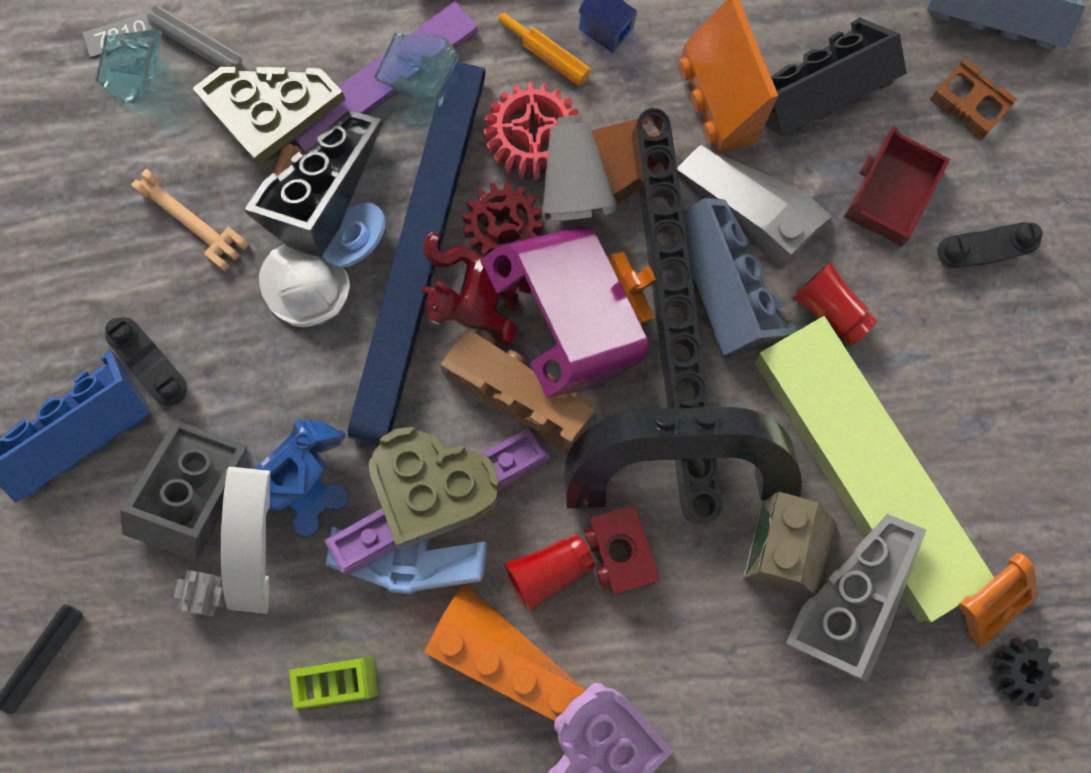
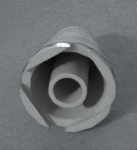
[542,115,617,221]

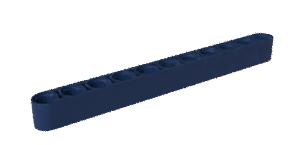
[348,60,486,445]

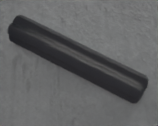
[0,604,83,714]

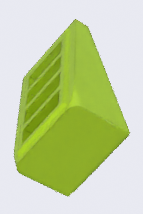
[289,656,379,710]

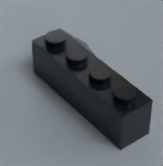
[765,17,907,136]

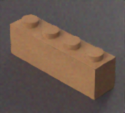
[440,327,595,455]

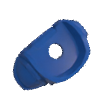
[253,417,349,537]

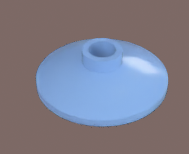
[323,203,386,268]

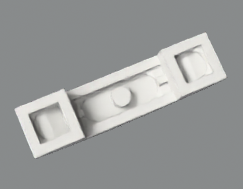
[221,467,270,614]

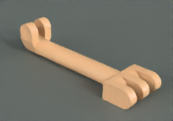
[131,169,250,272]

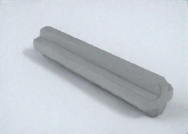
[146,6,243,70]

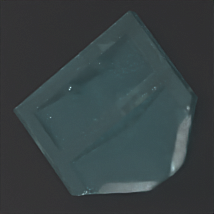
[96,29,162,103]
[374,33,459,101]

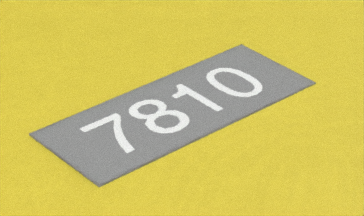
[82,11,159,57]

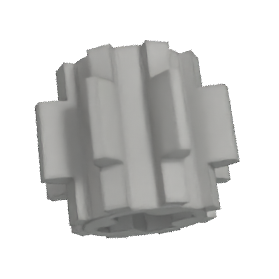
[173,570,225,616]

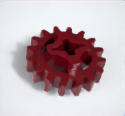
[462,182,543,257]

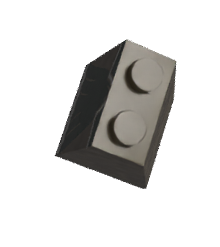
[743,492,837,597]

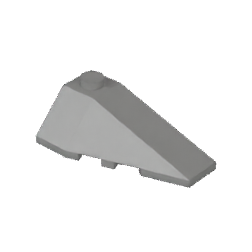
[677,145,832,268]
[786,514,926,683]

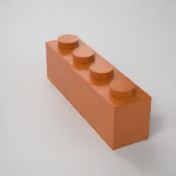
[423,584,586,721]

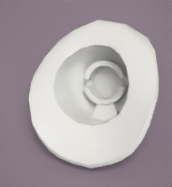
[259,244,350,327]

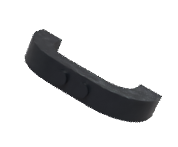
[565,407,802,509]

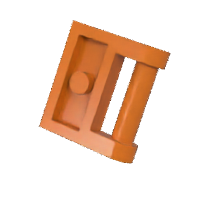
[958,552,1038,648]

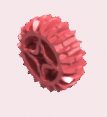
[484,81,580,181]

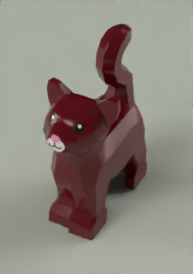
[421,232,532,345]

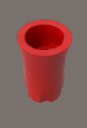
[792,262,878,347]
[504,534,595,613]

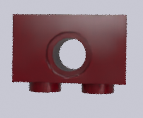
[584,504,660,597]

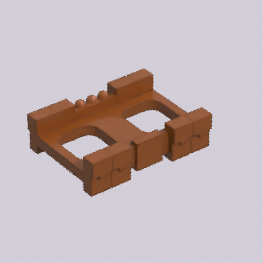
[930,58,1017,140]

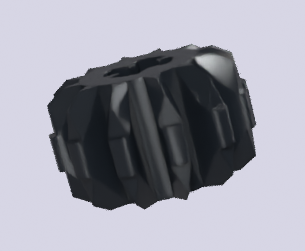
[988,638,1061,707]

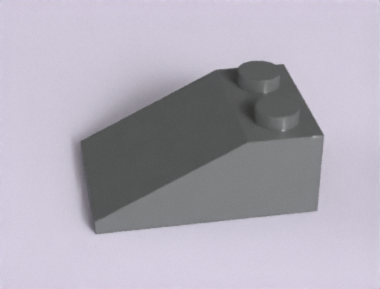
[120,419,247,562]

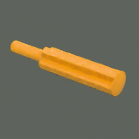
[498,13,592,87]

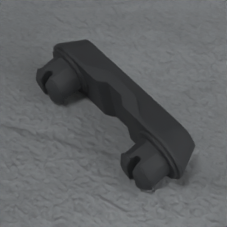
[937,222,1043,268]
[105,317,187,406]

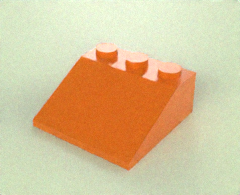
[678,0,778,154]

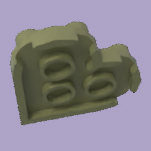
[368,427,499,551]

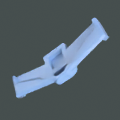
[326,526,487,595]

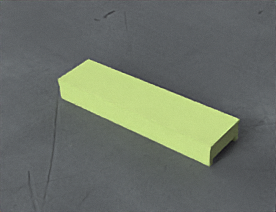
[754,316,994,623]

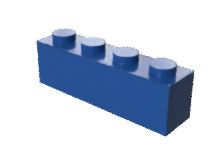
[0,349,150,503]

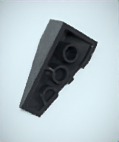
[245,110,383,258]

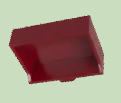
[843,126,950,247]

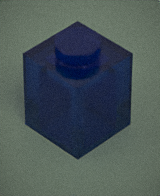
[578,0,637,53]

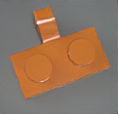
[608,251,656,328]

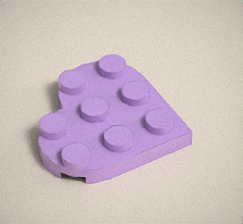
[548,683,674,773]

